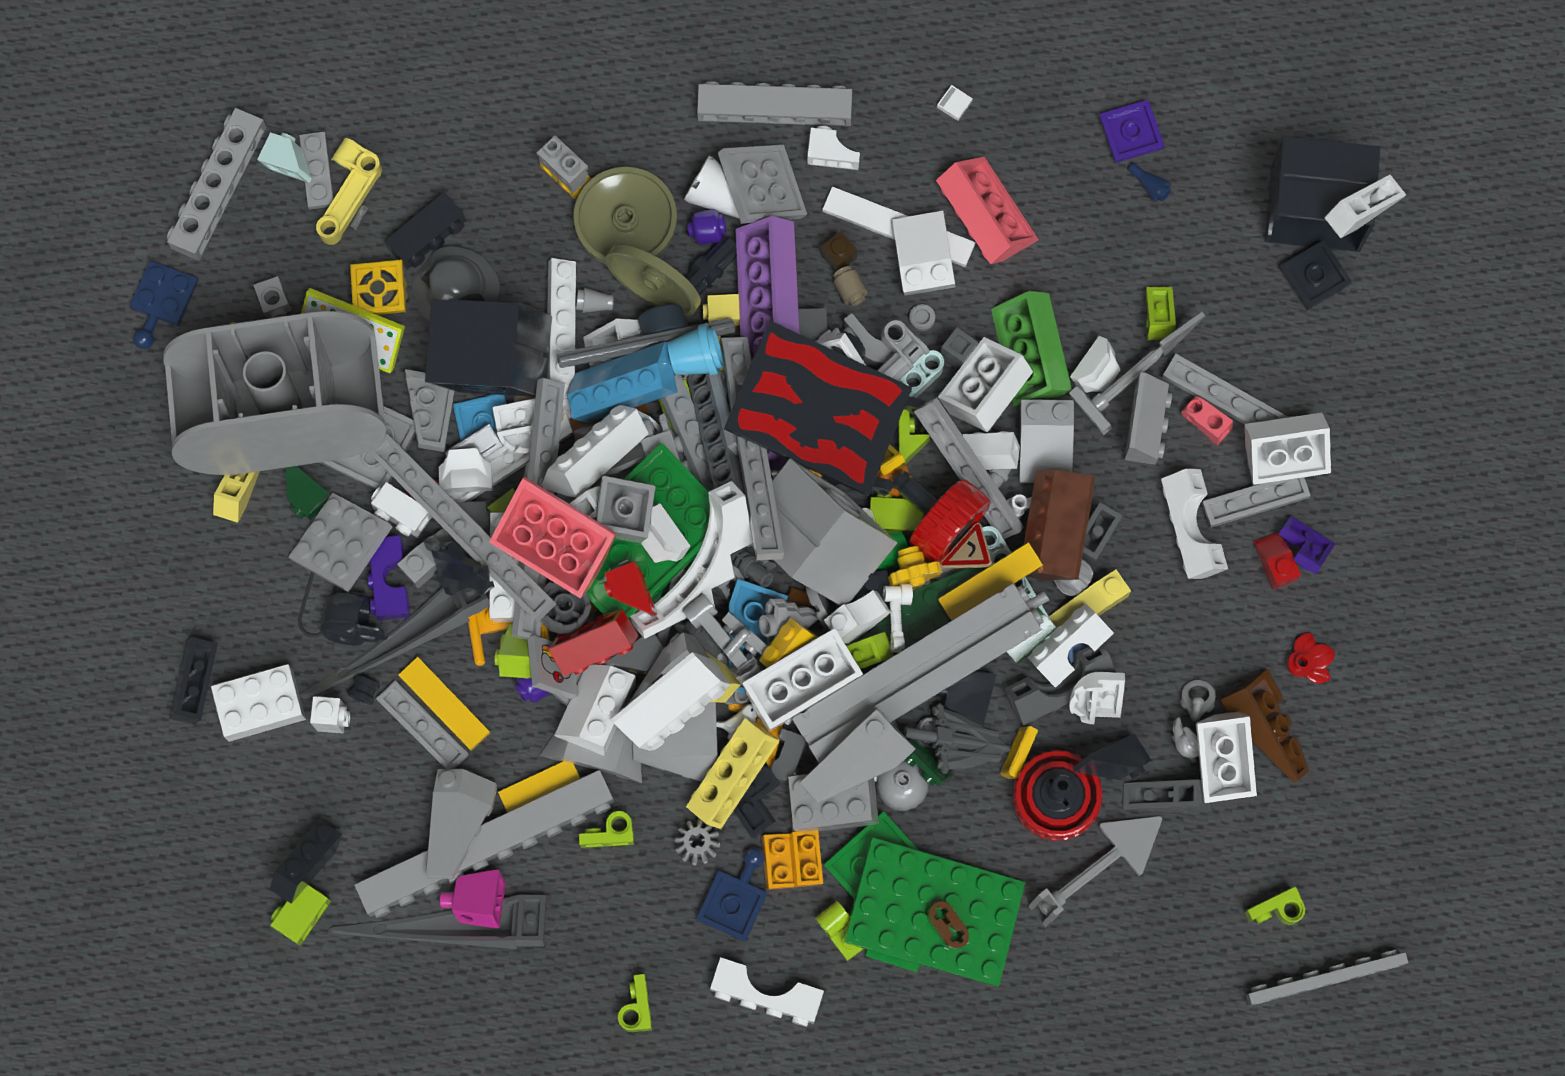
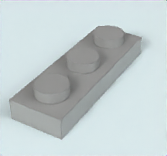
[299,132,334,210]

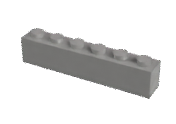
[697,81,852,126]

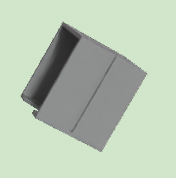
[748,458,897,606]

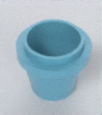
[667,323,724,376]

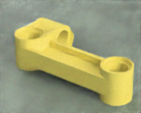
[316,138,382,245]

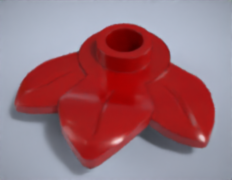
[1287,633,1335,684]

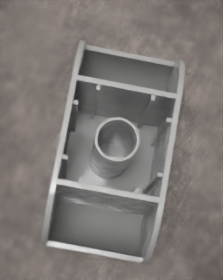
[163,311,386,475]

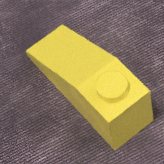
[213,471,260,523]
[1049,570,1131,627]

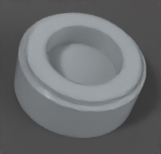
[909,304,935,331]

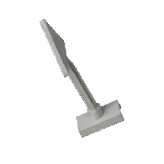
[1069,312,1206,435]
[1029,816,1162,927]

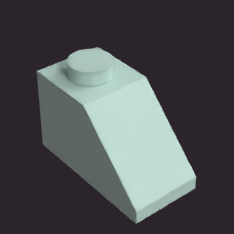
[257,132,312,183]

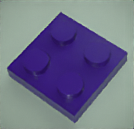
[1099,100,1165,163]

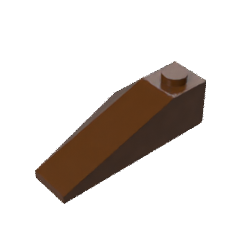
[1221,669,1309,783]

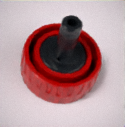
[893,471,991,564]
[1012,750,1103,842]

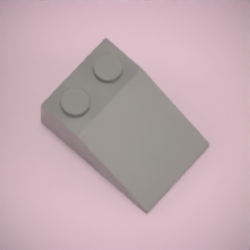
[1019,400,1074,483]

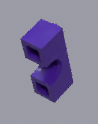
[367,536,410,621]

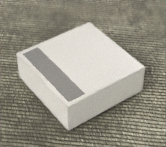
[937,85,973,121]

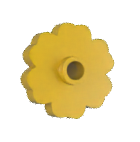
[888,546,943,587]

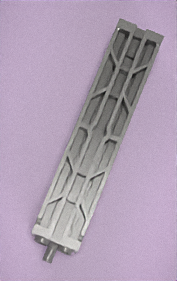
[792,583,1049,764]

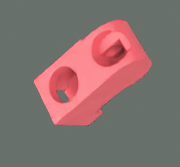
[1181,396,1233,446]

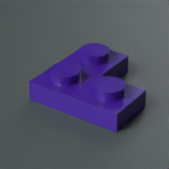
[1279,516,1335,574]

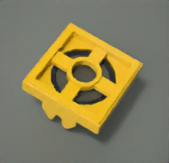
[350,260,408,315]

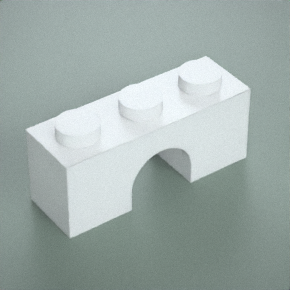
[1027,603,1114,687]

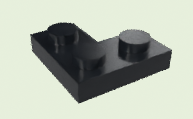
[733,762,781,838]

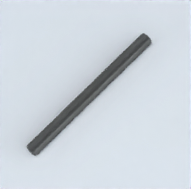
[557,318,735,368]

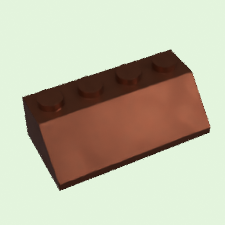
[1024,470,1096,581]

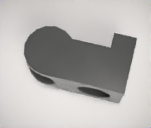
[772,729,807,783]

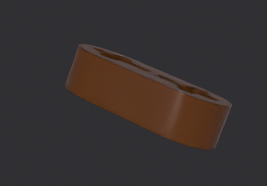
[927,902,969,949]

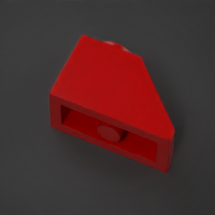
[1253,533,1301,590]
[604,562,658,616]

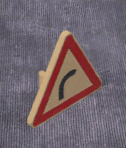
[941,523,992,568]

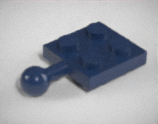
[130,261,199,349]
[696,847,768,943]

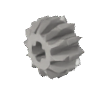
[675,819,720,866]

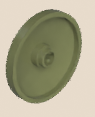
[574,167,677,264]
[605,244,701,316]

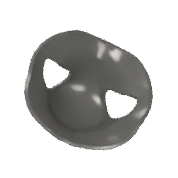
[412,246,500,321]

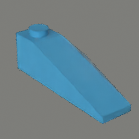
[729,579,788,694]

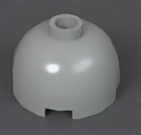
[876,760,929,811]

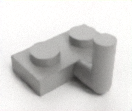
[722,612,768,658]

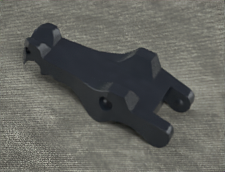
[424,536,495,596]

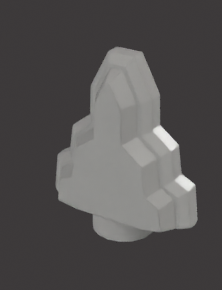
[759,597,818,646]

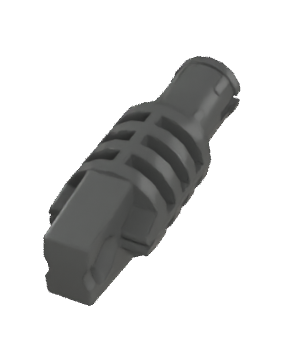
[730,548,774,588]

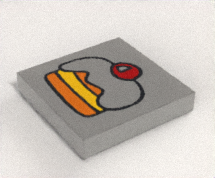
[527,635,578,700]

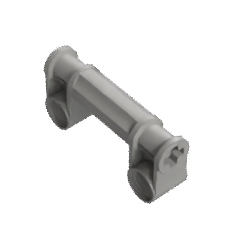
[876,320,929,381]

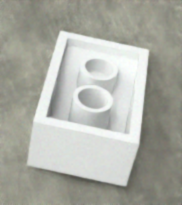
[892,211,956,295]

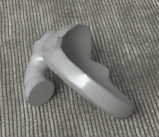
[1180,680,1216,722]

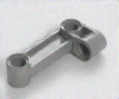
[682,594,765,685]

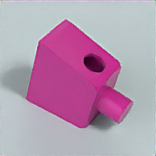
[440,870,506,928]

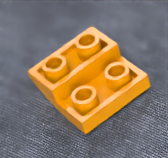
[761,831,823,890]

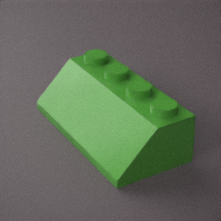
[991,291,1072,407]

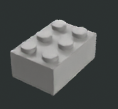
[788,774,879,832]

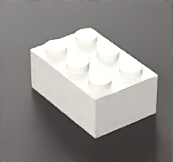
[938,337,1033,432]
[211,664,306,742]

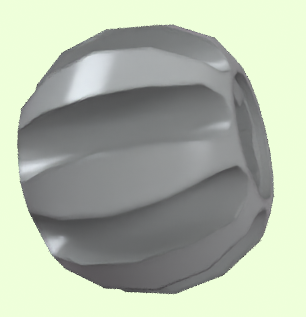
[1054,559,1093,596]

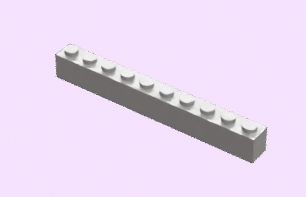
[355,770,614,918]

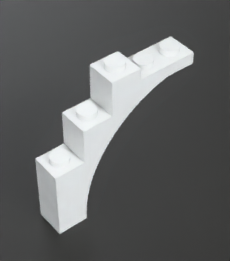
[630,481,753,639]

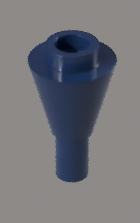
[1128,163,1171,202]

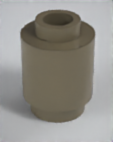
[833,266,868,306]

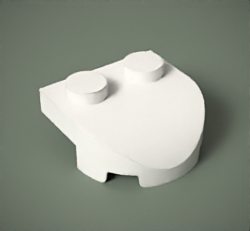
[493,398,536,454]
[1069,672,1125,724]

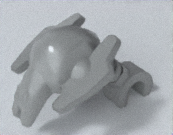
[1172,717,1199,763]

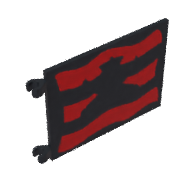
[724,321,925,497]

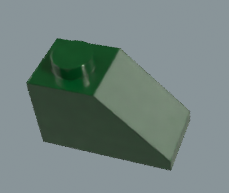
[285,466,330,521]

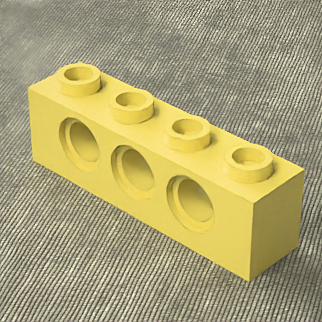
[686,718,780,829]

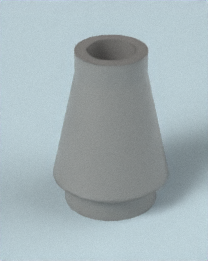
[575,287,613,313]

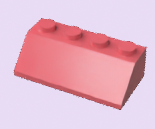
[936,157,1039,264]

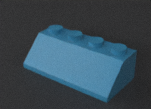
[567,342,678,423]

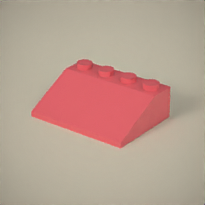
[489,477,617,598]

